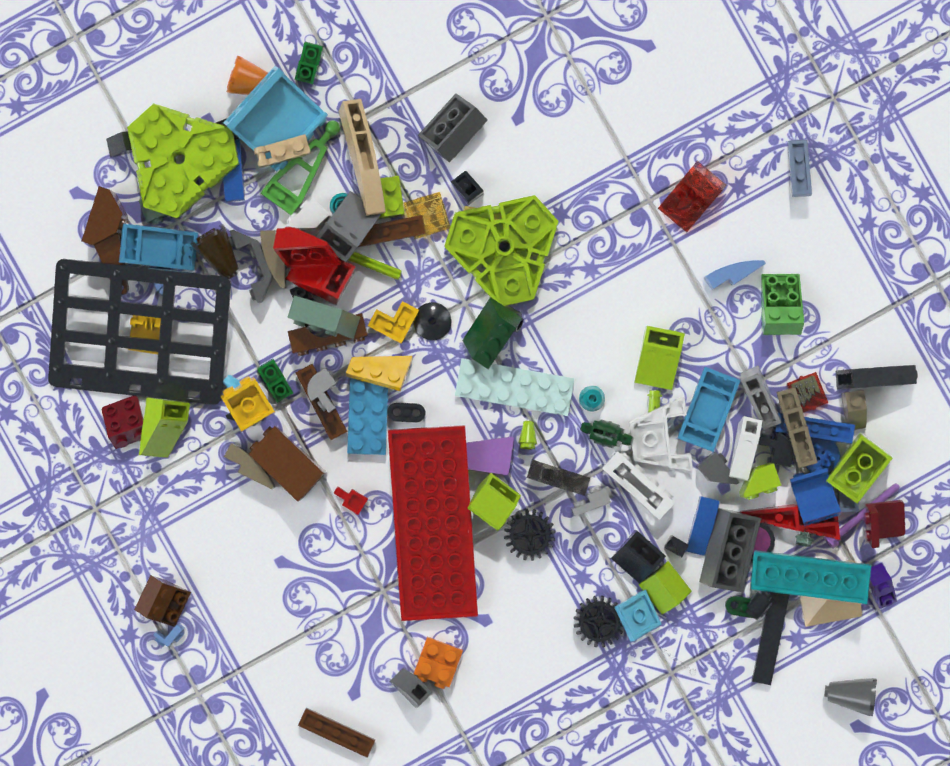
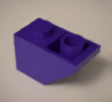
[869,563,897,609]

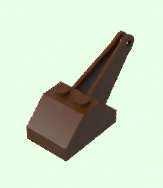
[81,186,130,295]

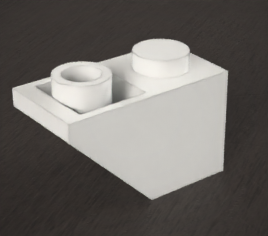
[286,198,330,230]

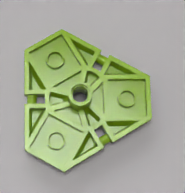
[127,103,239,219]
[444,195,559,306]

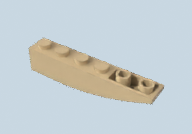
[338,99,386,216]

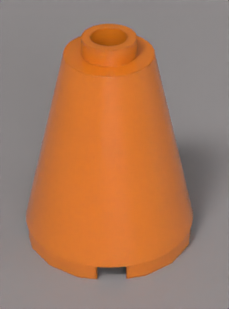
[226,55,268,95]

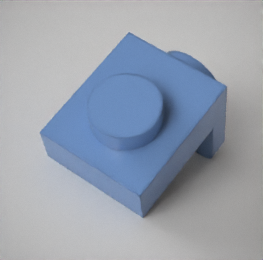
[153,623,185,647]

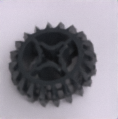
[504,509,556,561]
[573,595,623,647]

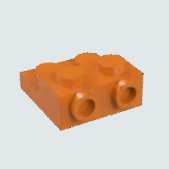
[414,636,463,689]

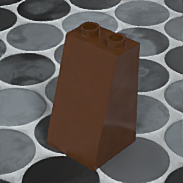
[249,426,327,502]

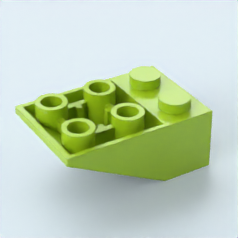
[634,326,685,390]
[139,398,190,458]

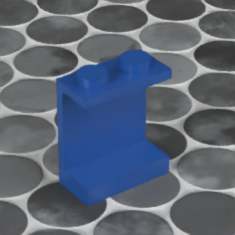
[790,467,841,526]

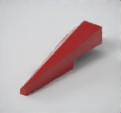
[740,504,840,540]

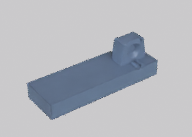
[787,140,812,197]

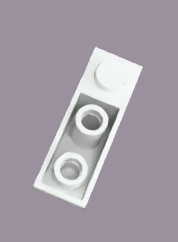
[729,416,762,481]

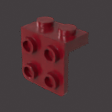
[101,396,144,449]
[864,500,905,548]

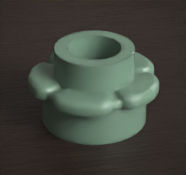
[795,532,814,547]

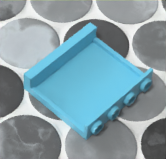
[223,66,328,172]

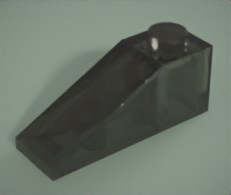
[527,459,590,496]

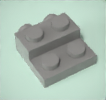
[571,485,613,516]

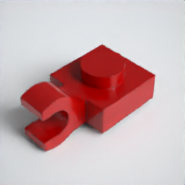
[333,486,368,515]

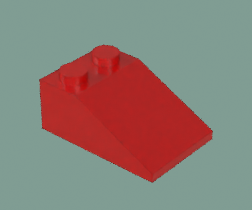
[273,227,341,268]

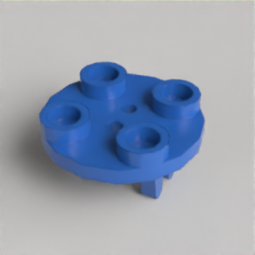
[805,438,840,473]

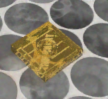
[404,192,450,240]

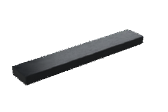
[751,592,790,686]

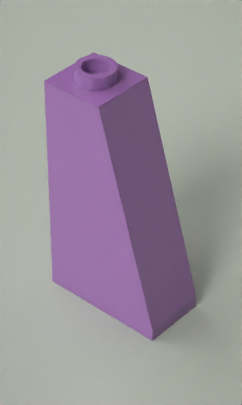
[467,437,514,475]

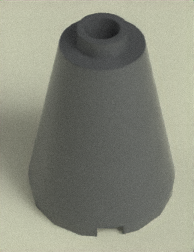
[824,678,877,717]

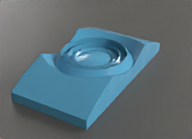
[119,224,198,271]
[677,367,741,452]

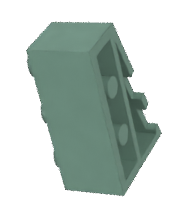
[287,296,360,339]

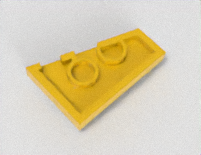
[346,356,413,391]

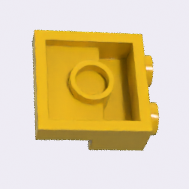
[221,376,275,432]

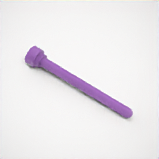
[823,483,900,549]

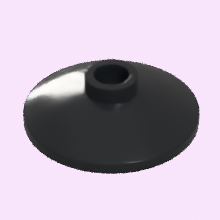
[413,302,452,340]

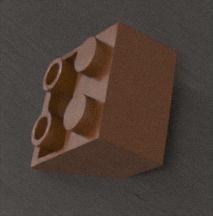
[134,575,191,627]

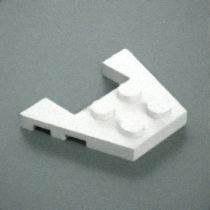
[629,397,693,471]

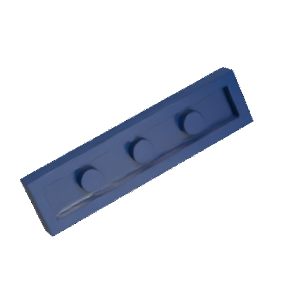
[775,413,855,444]

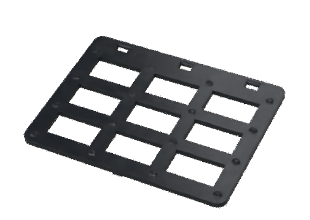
[48,258,232,405]

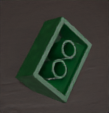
[462,297,522,370]

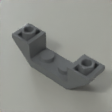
[229,230,274,303]

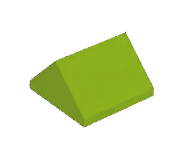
[638,561,692,614]

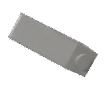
[741,365,781,430]

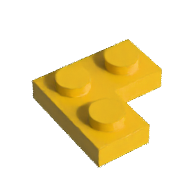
[368,301,419,344]

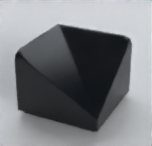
[664,535,688,558]

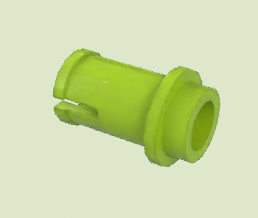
[647,390,662,413]

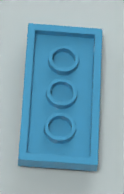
[347,378,388,455]

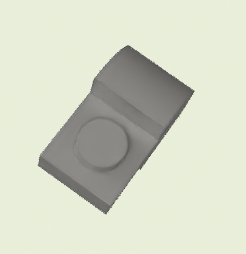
[307,368,337,413]

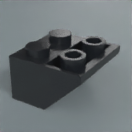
[610,529,666,584]

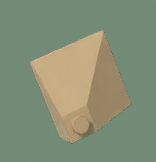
[800,560,862,627]

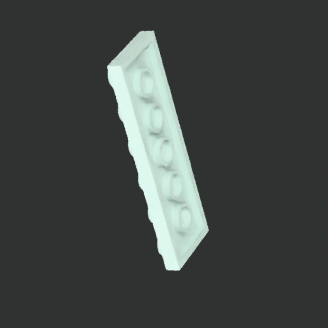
[455,358,575,416]

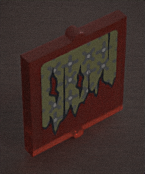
[786,372,829,413]

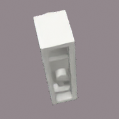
[602,451,675,520]

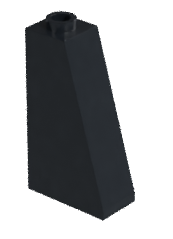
[835,365,918,390]

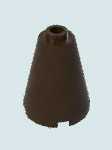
[190,224,239,279]

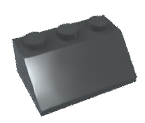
[418,93,488,163]

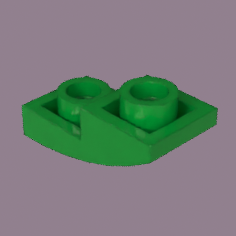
[295,41,324,84]
[257,358,293,403]

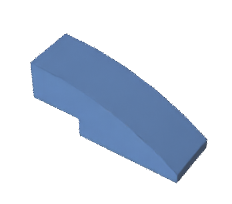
[703,260,766,290]

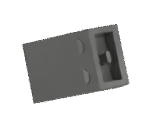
[315,191,381,262]

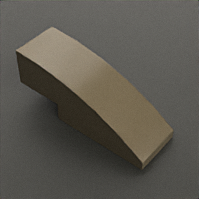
[260,230,286,289]
[224,443,275,490]

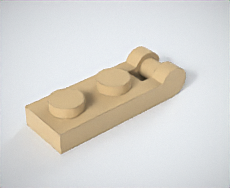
[254,134,311,168]

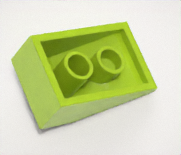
[826,433,893,504]

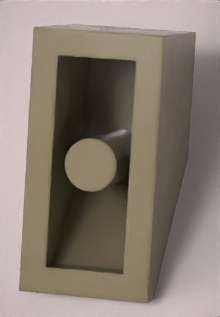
[841,390,867,430]

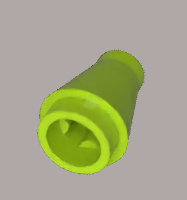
[518,421,537,450]

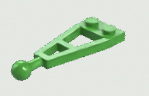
[261,120,340,215]

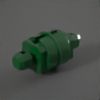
[580,419,634,448]

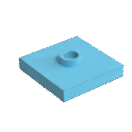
[615,590,662,642]

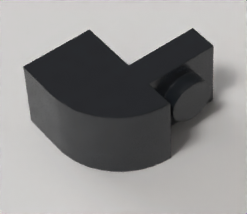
[758,433,794,467]

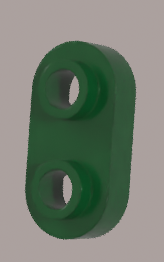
[725,595,753,618]

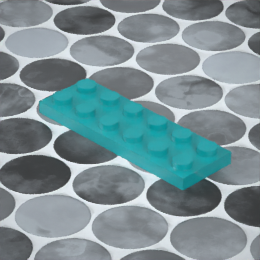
[751,550,871,604]

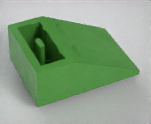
[761,274,804,335]

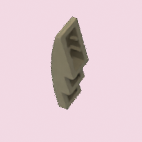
[776,387,817,468]

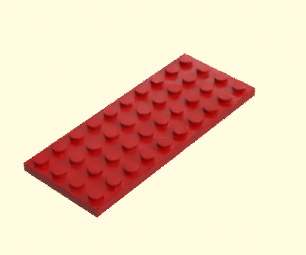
[388,425,478,621]

